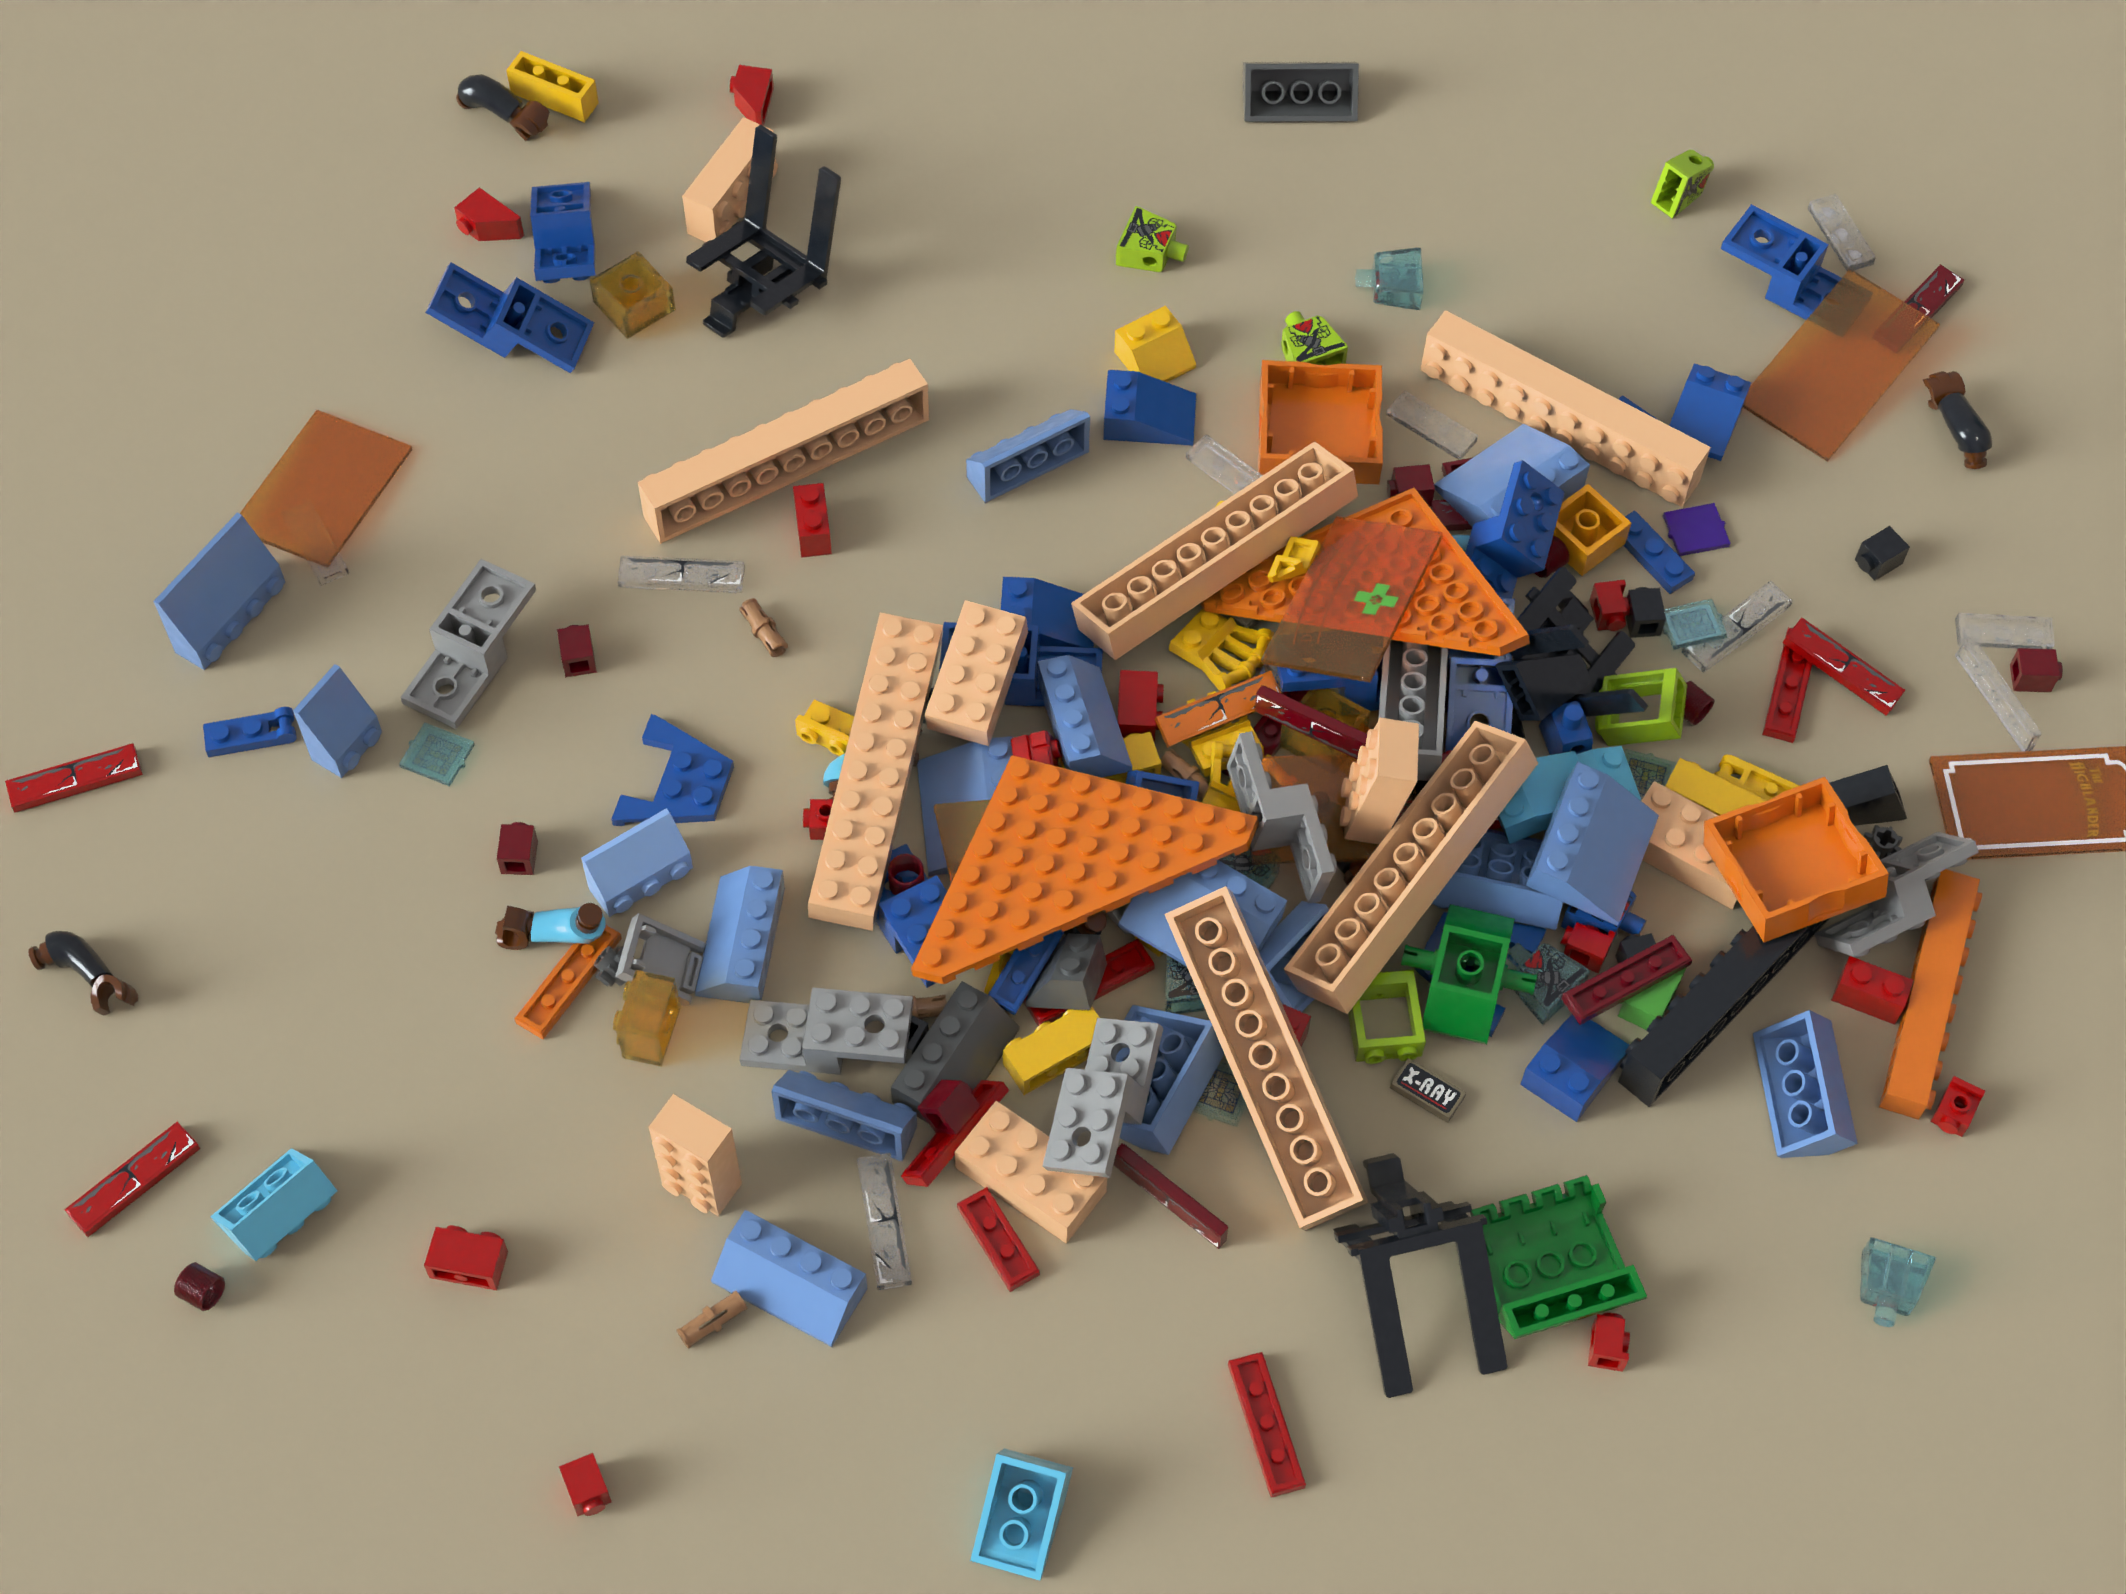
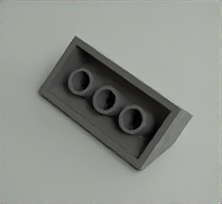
[1243,62,1359,122]
[891,981,1020,1124]

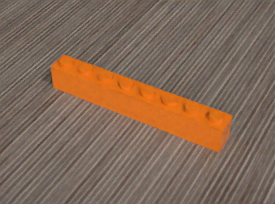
[1879,869,1982,1120]

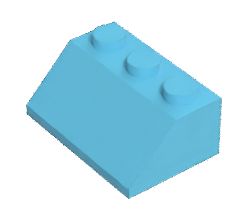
[210,1148,338,1261]

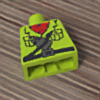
[1650,149,1714,219]
[1116,206,1189,272]
[1281,311,1348,365]

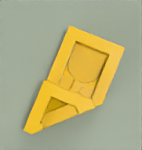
[1267,536,1322,582]

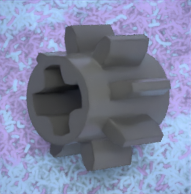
[1863,825,1903,860]
[594,946,626,987]

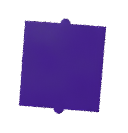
[1663,503,1731,556]

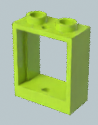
[1595,668,1687,746]
[1348,970,1426,1064]

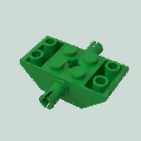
[1401,904,1537,1045]

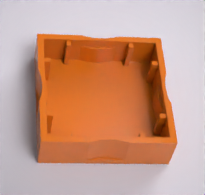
[1258,360,1383,485]
[1703,777,1889,942]

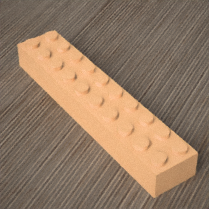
[1421,310,1711,507]
[638,359,929,544]
[1071,441,1358,660]
[808,612,943,931]
[1284,721,1538,1014]
[1164,886,1369,1230]

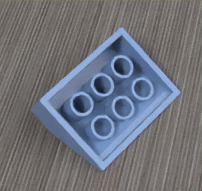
[1434,424,1590,527]
[153,512,285,670]
[917,736,1013,876]
[1525,761,1659,926]
[1432,829,1563,930]
[1118,860,1288,966]
[1116,1005,1224,1155]

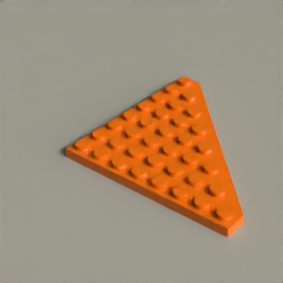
[1200,488,1530,656]
[911,755,1259,984]

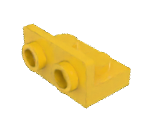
[795,699,854,756]

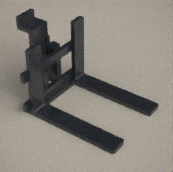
[686,125,841,338]
[1510,567,1648,717]
[1333,1153,1508,1398]

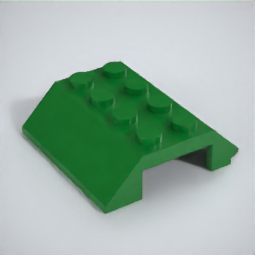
[1470,1175,1647,1339]

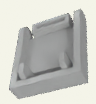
[615,913,706,1006]

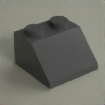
[1025,933,1107,1010]

